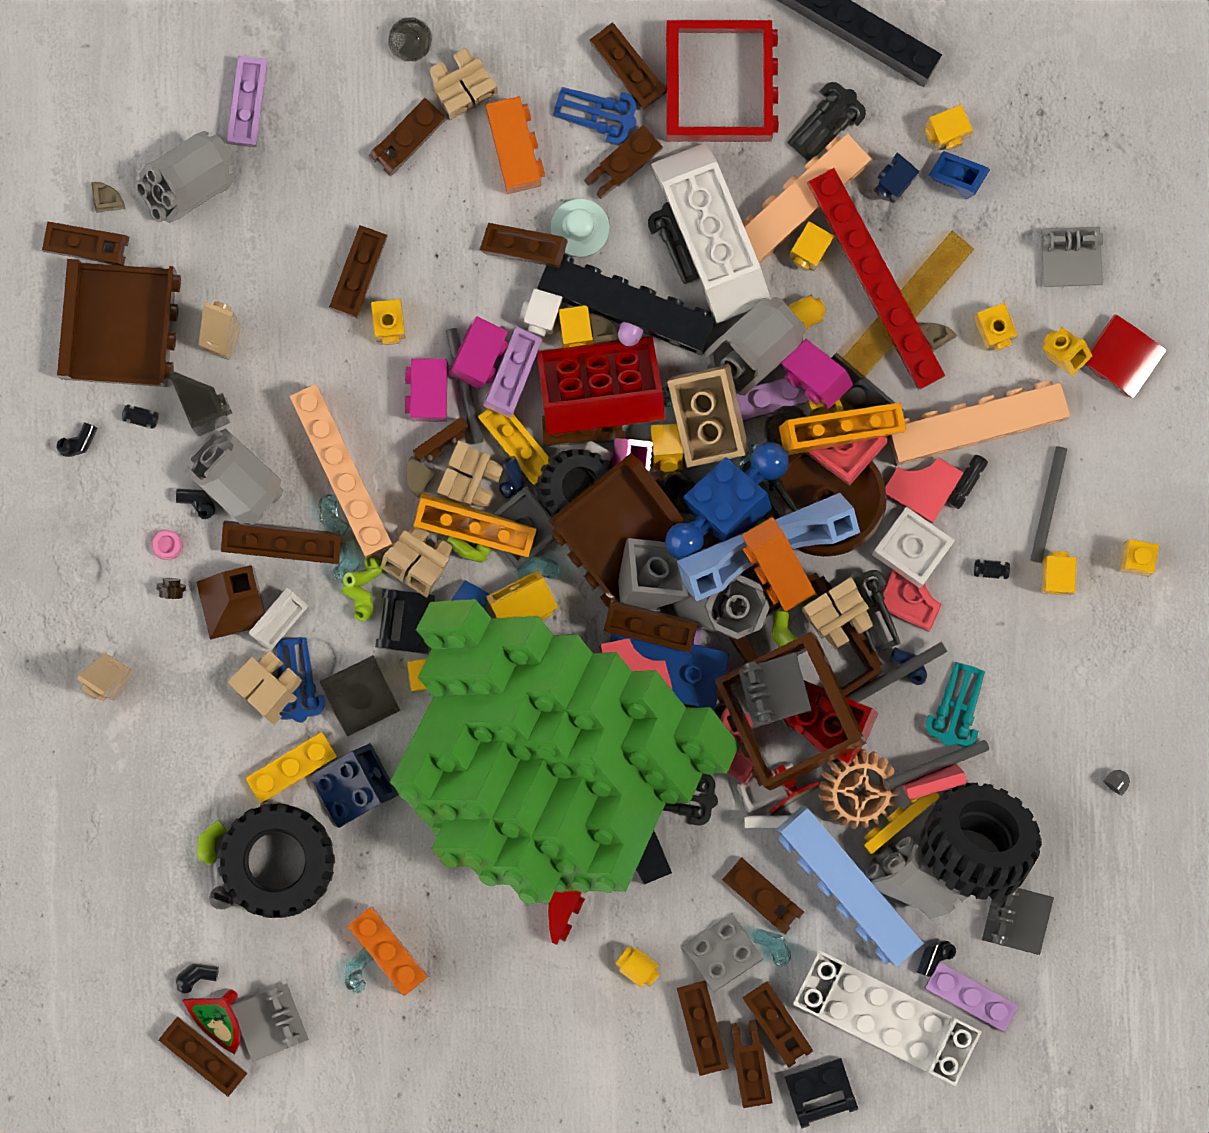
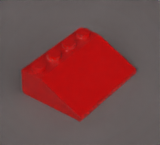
[536,336,665,435]

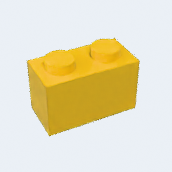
[486,570,559,620]

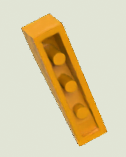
[779,402,906,455]
[413,492,536,557]

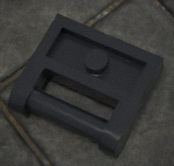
[375,589,436,654]
[784,1058,858,1129]

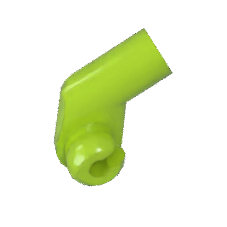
[446,536,491,563]

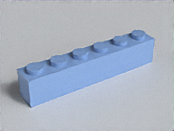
[776,805,924,967]

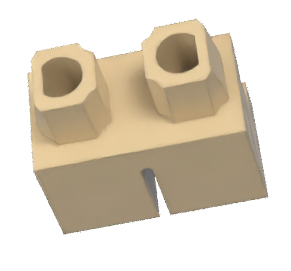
[430,48,498,120]
[437,441,504,508]
[380,527,452,597]
[801,577,873,650]
[227,650,302,725]

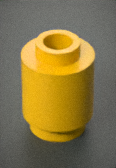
[787,294,827,330]
[615,945,660,988]

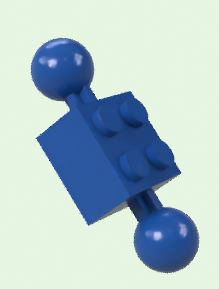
[665,442,789,560]

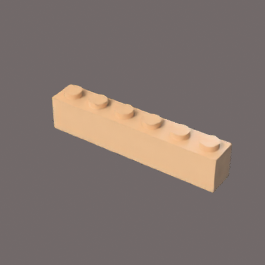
[742,134,872,264]
[888,380,1070,466]
[289,384,393,559]

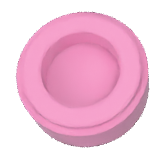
[152,530,183,560]

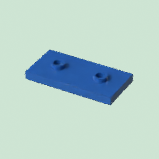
[609,633,730,711]

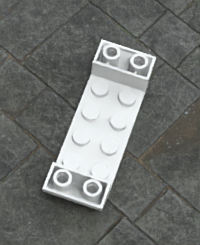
[651,142,771,324]
[793,950,982,1086]

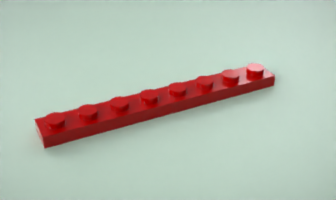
[807,168,946,390]

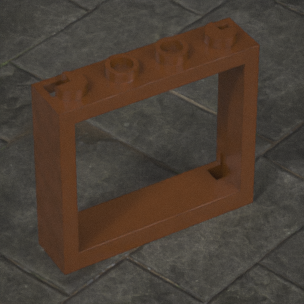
[728,573,882,732]
[715,632,867,791]

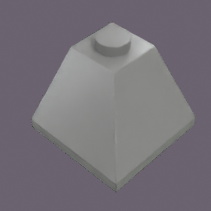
[618,538,689,610]

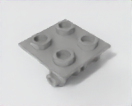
[1041,227,1103,287]
[683,913,764,992]
[231,984,309,1062]

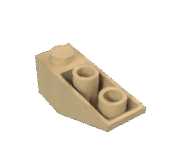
[198,301,242,360]
[77,653,133,702]

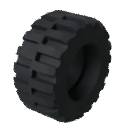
[920,782,1042,900]
[218,803,335,918]

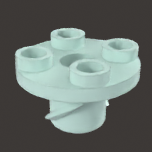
[551,199,609,258]

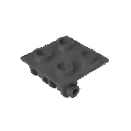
[738,652,812,728]
[982,888,1054,955]

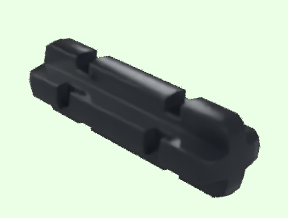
[947,454,988,509]

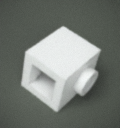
[520,288,562,337]

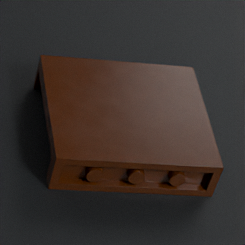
[57,258,181,387]
[548,453,705,609]

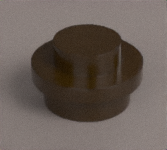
[156,578,186,599]

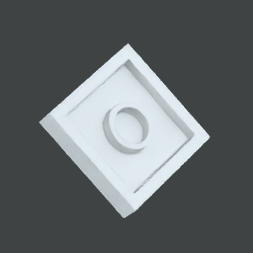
[872,507,955,589]

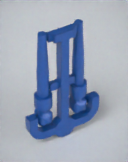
[553,87,637,145]
[276,638,325,723]

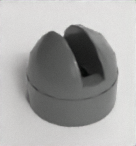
[1103,770,1130,796]
[209,886,234,910]

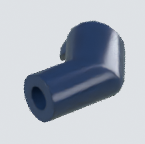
[499,456,525,498]
[890,647,927,685]

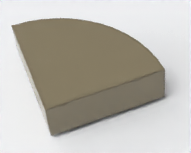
[91,182,126,213]
[589,314,620,344]
[919,323,957,352]
[406,456,436,498]

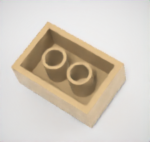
[667,364,749,468]

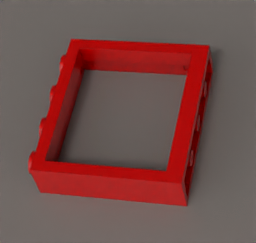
[666,20,779,142]

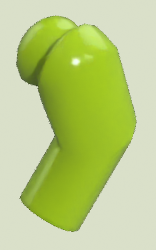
[343,557,383,587]
[341,584,374,622]
[772,611,799,647]
[196,820,227,865]

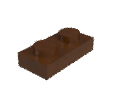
[413,417,469,463]

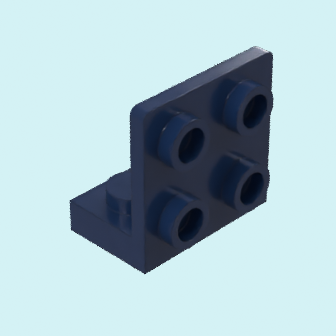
[311,743,399,828]

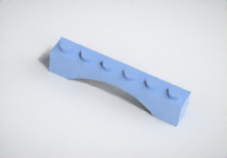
[677,493,860,602]

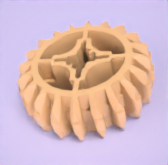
[818,748,899,829]

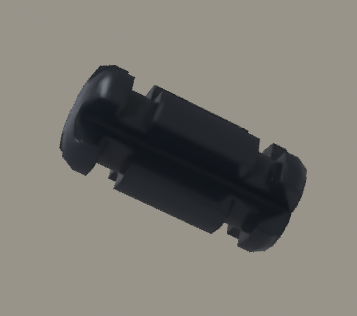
[122,404,159,429]
[973,559,1010,579]

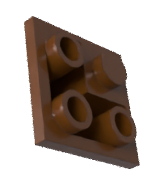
[196,565,265,640]

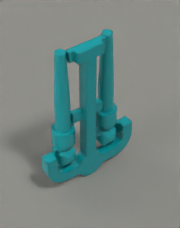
[925,662,985,747]

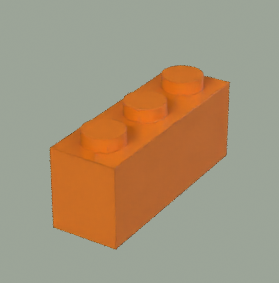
[486,96,545,195]
[741,517,816,612]
[348,907,429,996]

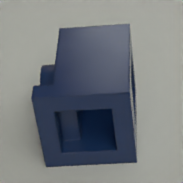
[874,152,920,203]

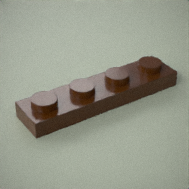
[221,520,342,564]

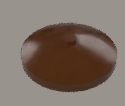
[769,453,887,557]

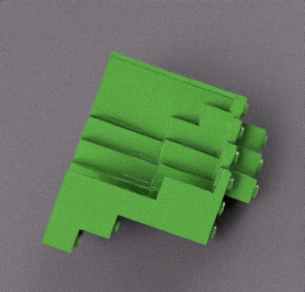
[390,599,739,904]

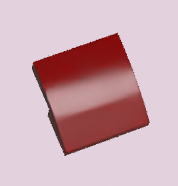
[1084,314,1166,398]

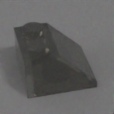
[169,372,233,436]
[319,655,401,737]

